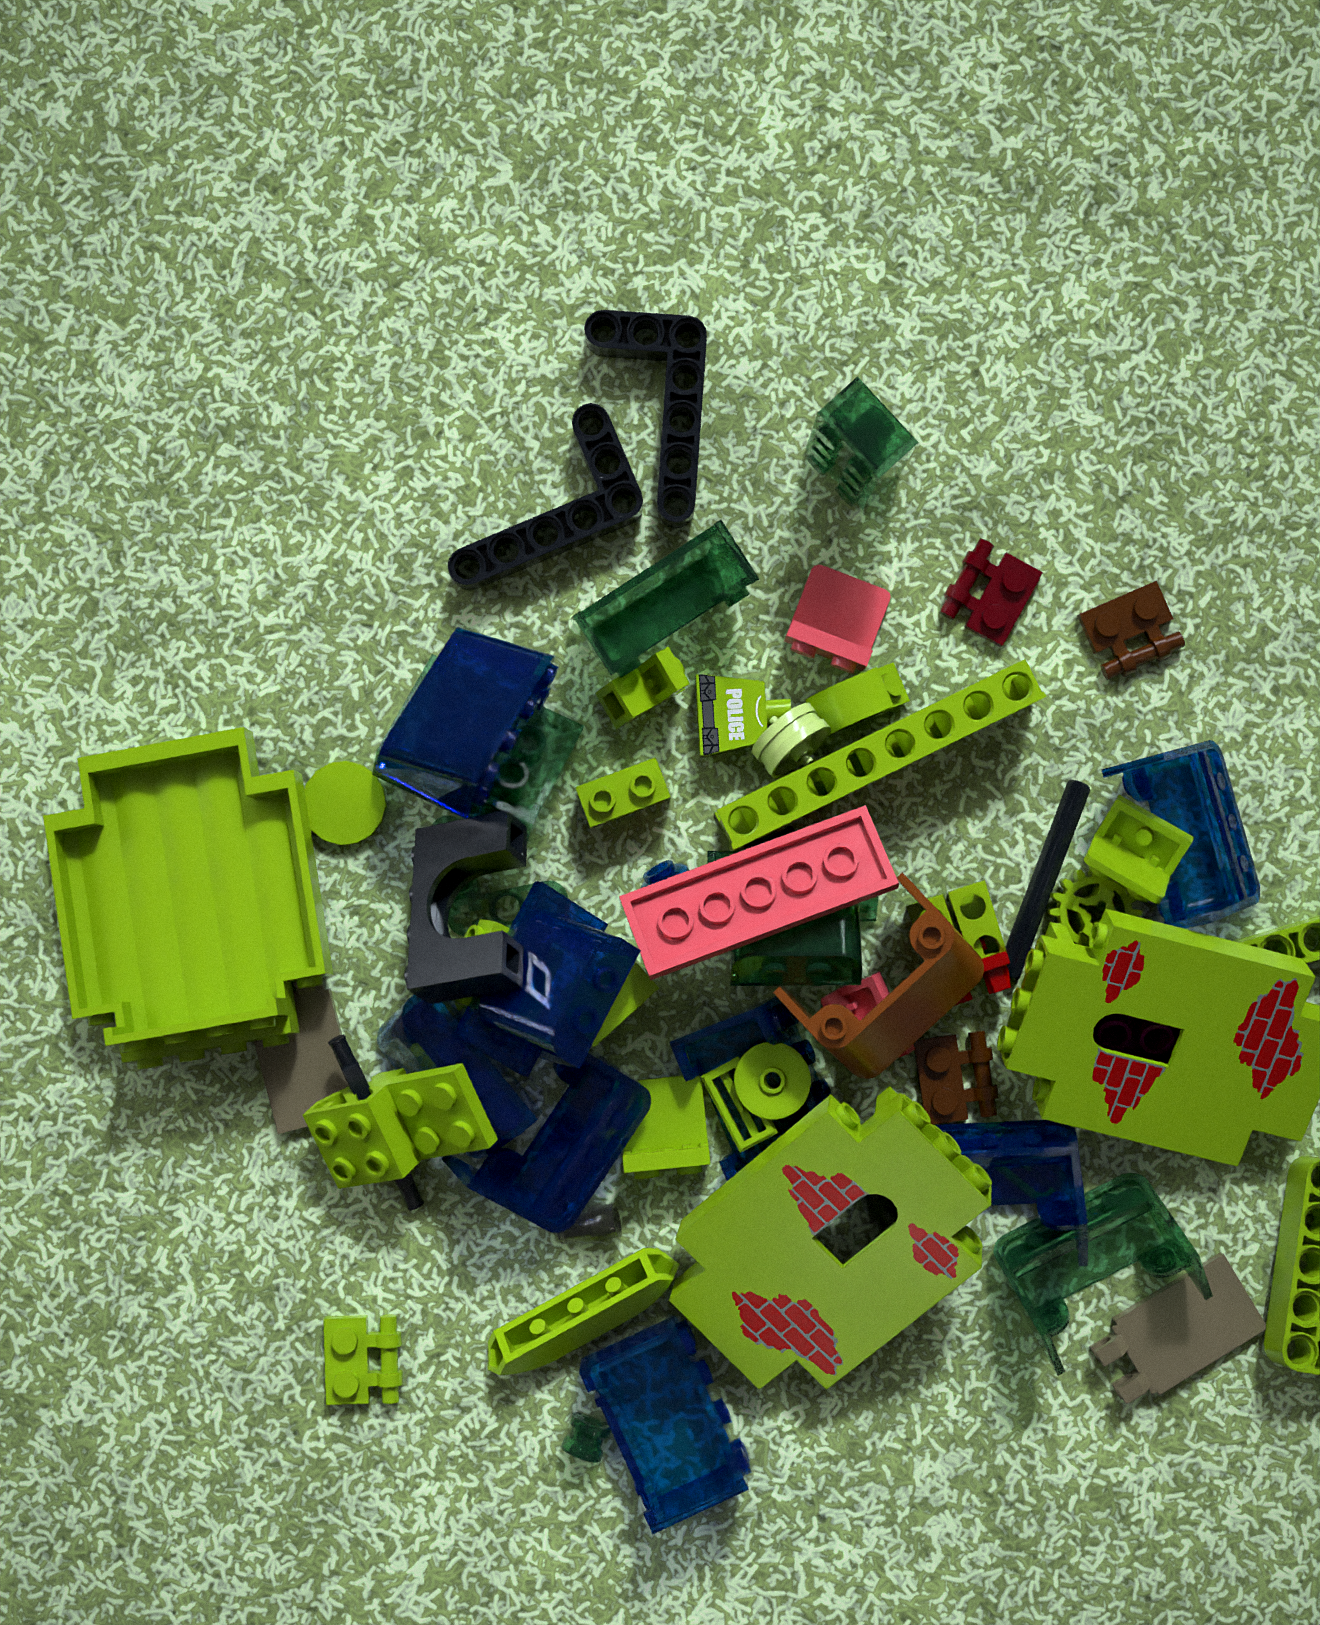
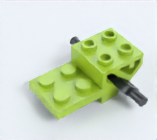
[302,1034,498,1211]

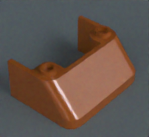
[773,872,984,1079]

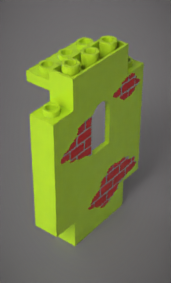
[997,909,1320,1167]
[669,1086,992,1390]

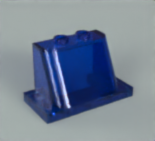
[453,881,641,1077]

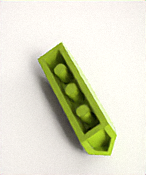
[488,1248,680,1375]

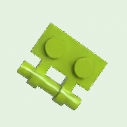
[323,1314,403,1405]

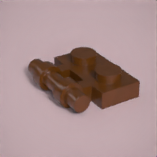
[1077,581,1185,680]
[913,1030,999,1124]

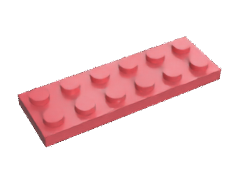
[619,805,899,981]

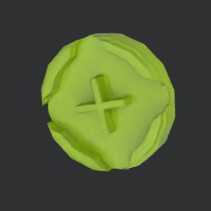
[304,761,387,845]

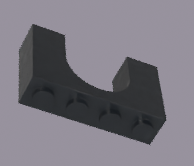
[404,810,527,1004]

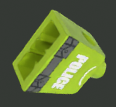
[695,674,791,758]

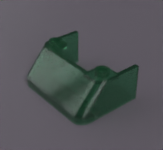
[570,519,759,678]
[993,1173,1213,1376]

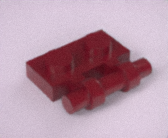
[939,538,1043,647]

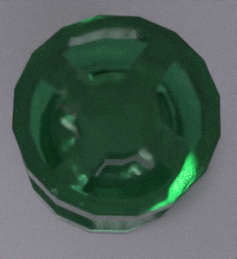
[561,1412,612,1463]

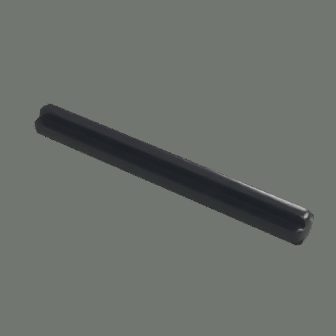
[1005,779,1090,980]

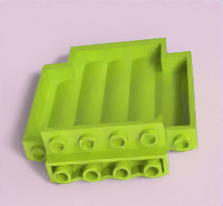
[43,727,334,1070]

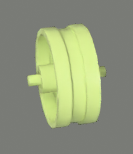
[751,703,831,779]

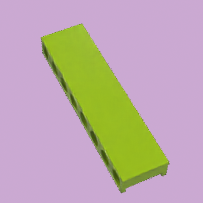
[714,659,1047,851]

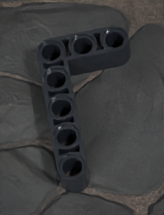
[584,310,707,529]
[448,403,643,590]

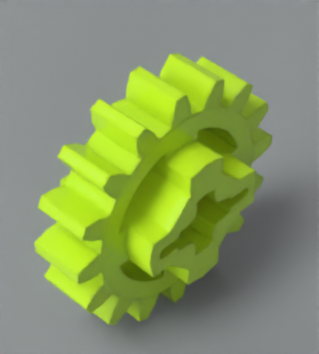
[1046,869,1142,947]

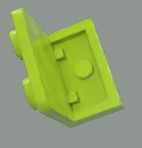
[1083,794,1194,904]
[617,1074,711,1179]

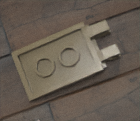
[254,981,350,1134]
[1089,1252,1266,1404]

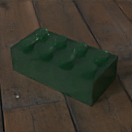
[806,376,919,510]

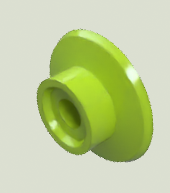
[734,1042,811,1120]

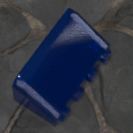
[377,995,543,1159]

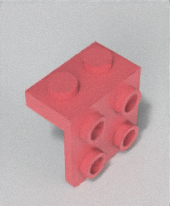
[784,565,891,674]

